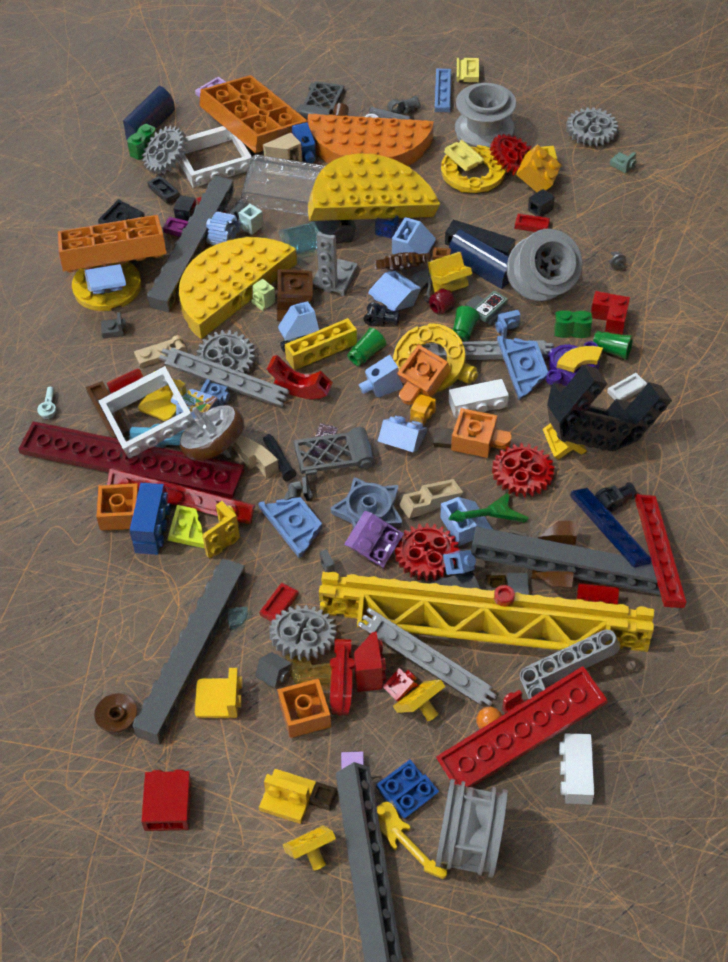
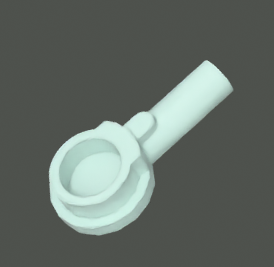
[37,387,56,419]

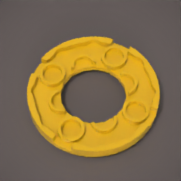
[441,145,506,193]
[72,262,141,311]
[393,323,466,392]

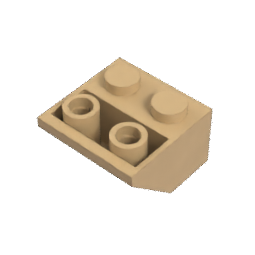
[263,133,303,174]

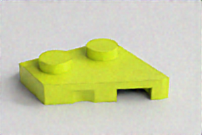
[168,505,205,549]

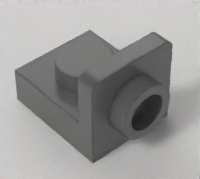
[101,312,126,338]

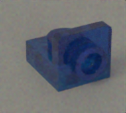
[375,216,401,238]

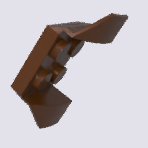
[276,269,313,321]
[531,521,578,588]

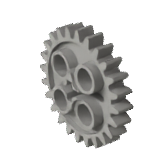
[566,107,618,146]
[142,125,188,175]
[197,330,255,373]
[270,605,337,660]

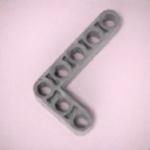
[520,630,620,699]

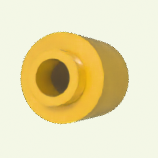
[458,363,478,384]

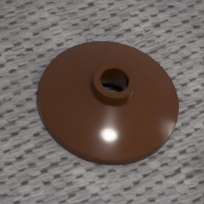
[94,693,137,733]

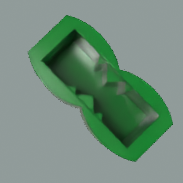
[127,124,156,160]
[554,310,592,338]

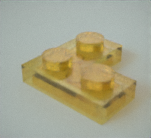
[285,654,332,685]

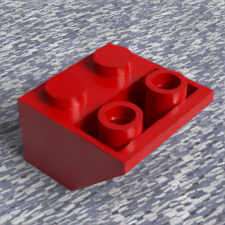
[354,631,386,692]

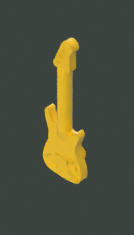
[376,802,447,879]

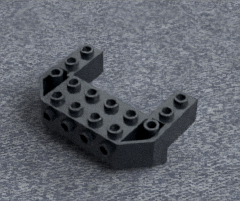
[547,365,672,452]

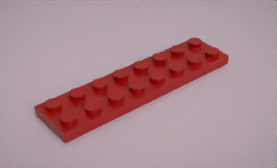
[436,666,608,787]

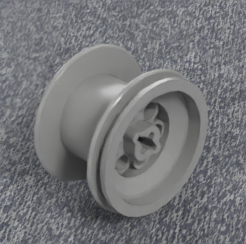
[455,83,517,148]
[507,229,583,301]

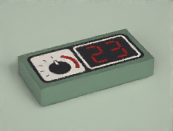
[474,291,508,322]

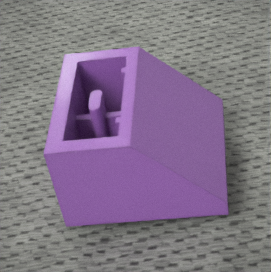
[344,511,404,567]

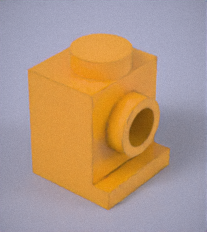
[410,394,436,425]

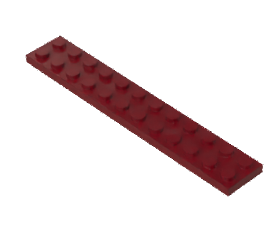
[18,421,245,499]

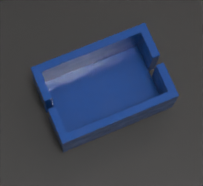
[130,483,171,555]

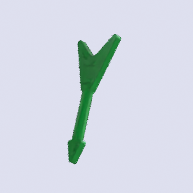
[448,493,529,522]

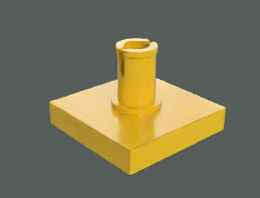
[393,679,446,721]
[283,825,336,871]

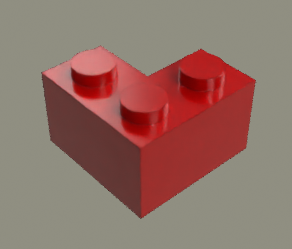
[591,291,630,335]

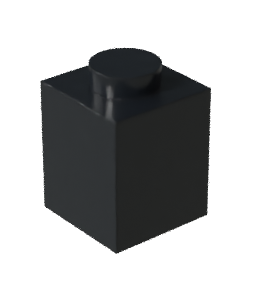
[528,189,555,217]
[173,195,197,221]

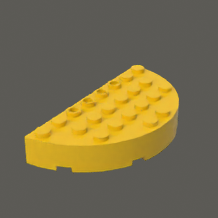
[308,153,440,221]
[179,237,297,339]

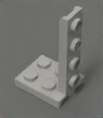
[312,232,357,296]

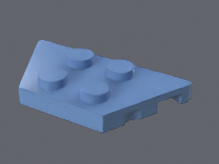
[497,336,548,400]
[258,497,322,558]

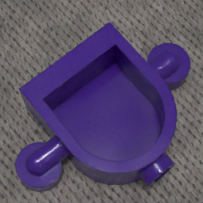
[546,341,600,386]

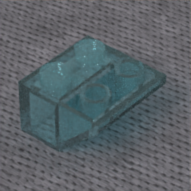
[278,222,319,253]

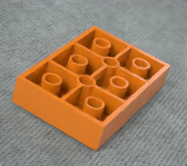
[199,75,308,153]
[58,215,166,273]

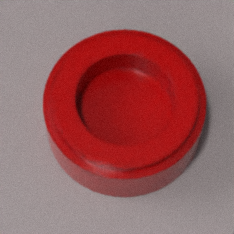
[494,585,515,607]

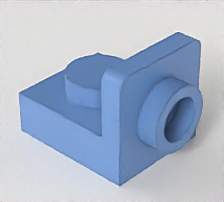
[495,310,520,338]

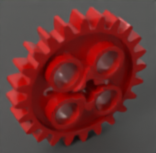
[489,133,532,176]
[492,443,555,497]
[395,523,459,581]

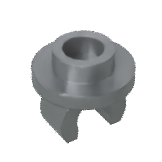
[609,251,626,270]

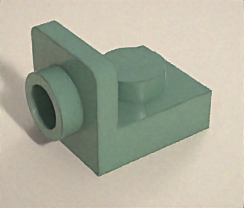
[610,152,637,173]

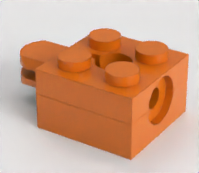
[397,344,451,405]
[451,408,511,458]

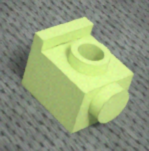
[251,279,275,311]

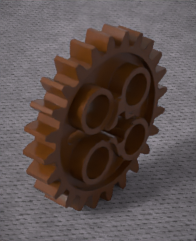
[374,252,430,271]

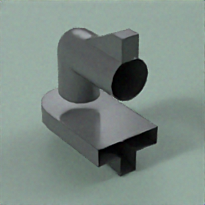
[284,476,313,501]

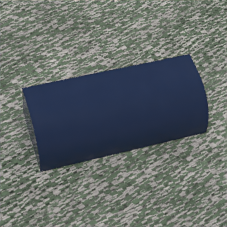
[123,85,175,140]
[449,229,509,289]

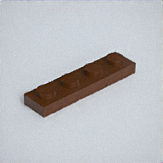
[85,381,130,439]

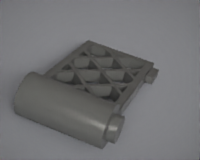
[296,81,344,120]
[293,427,375,476]

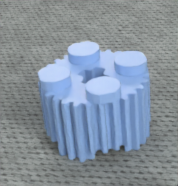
[206,212,241,246]

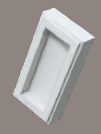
[607,373,647,401]

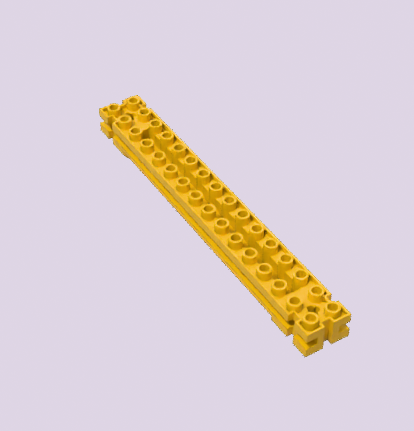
[319,572,654,654]

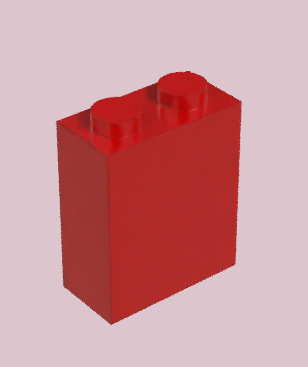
[141,769,192,831]

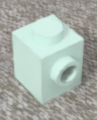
[239,204,264,235]

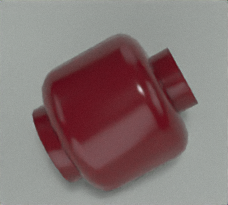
[429,288,455,314]

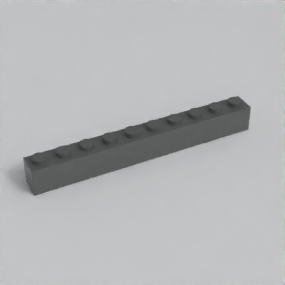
[147,176,235,312]
[471,526,661,595]
[133,558,246,745]
[336,762,403,962]

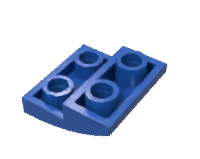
[375,759,439,819]

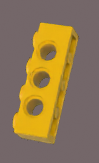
[285,318,357,370]

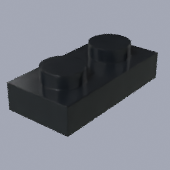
[147,175,180,204]

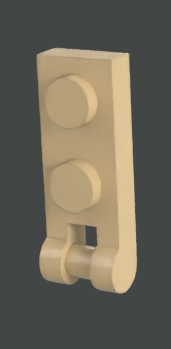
[134,335,187,368]

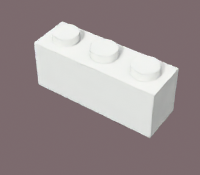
[449,379,509,418]
[559,733,594,805]

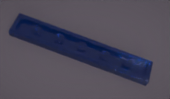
[570,488,652,568]

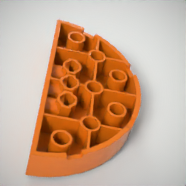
[308,114,434,166]

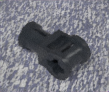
[363,302,400,326]
[595,482,637,513]

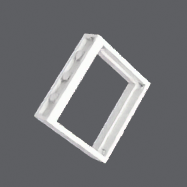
[179,126,253,188]
[99,366,196,458]

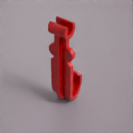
[330,639,355,716]

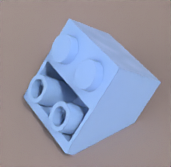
[392,217,436,254]
[84,264,126,294]
[368,271,421,311]
[278,301,319,341]
[378,416,428,452]
[440,497,493,546]

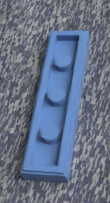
[435,69,451,112]

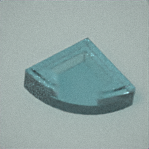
[227,607,248,630]

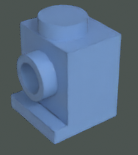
[200,379,230,406]
[443,550,476,575]

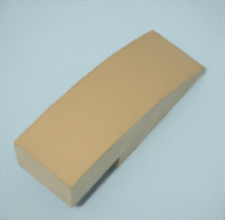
[231,435,279,478]
[400,479,463,519]

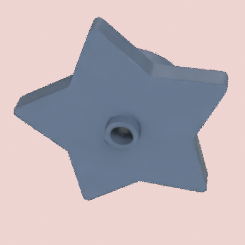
[331,477,402,529]

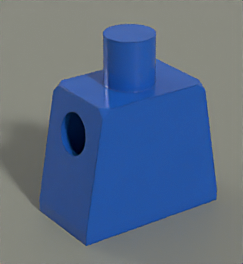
[292,122,315,164]

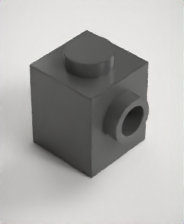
[255,652,291,688]

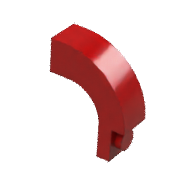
[266,355,333,399]

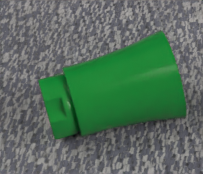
[452,306,480,342]
[347,328,387,367]
[593,331,634,360]

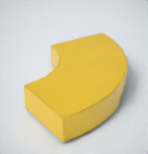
[556,346,603,372]

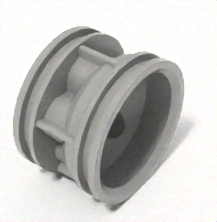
[435,779,508,878]

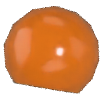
[476,706,502,729]

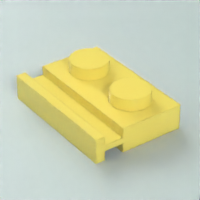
[457,58,479,83]
[444,140,484,171]

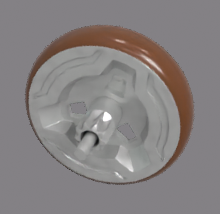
[180,405,244,461]

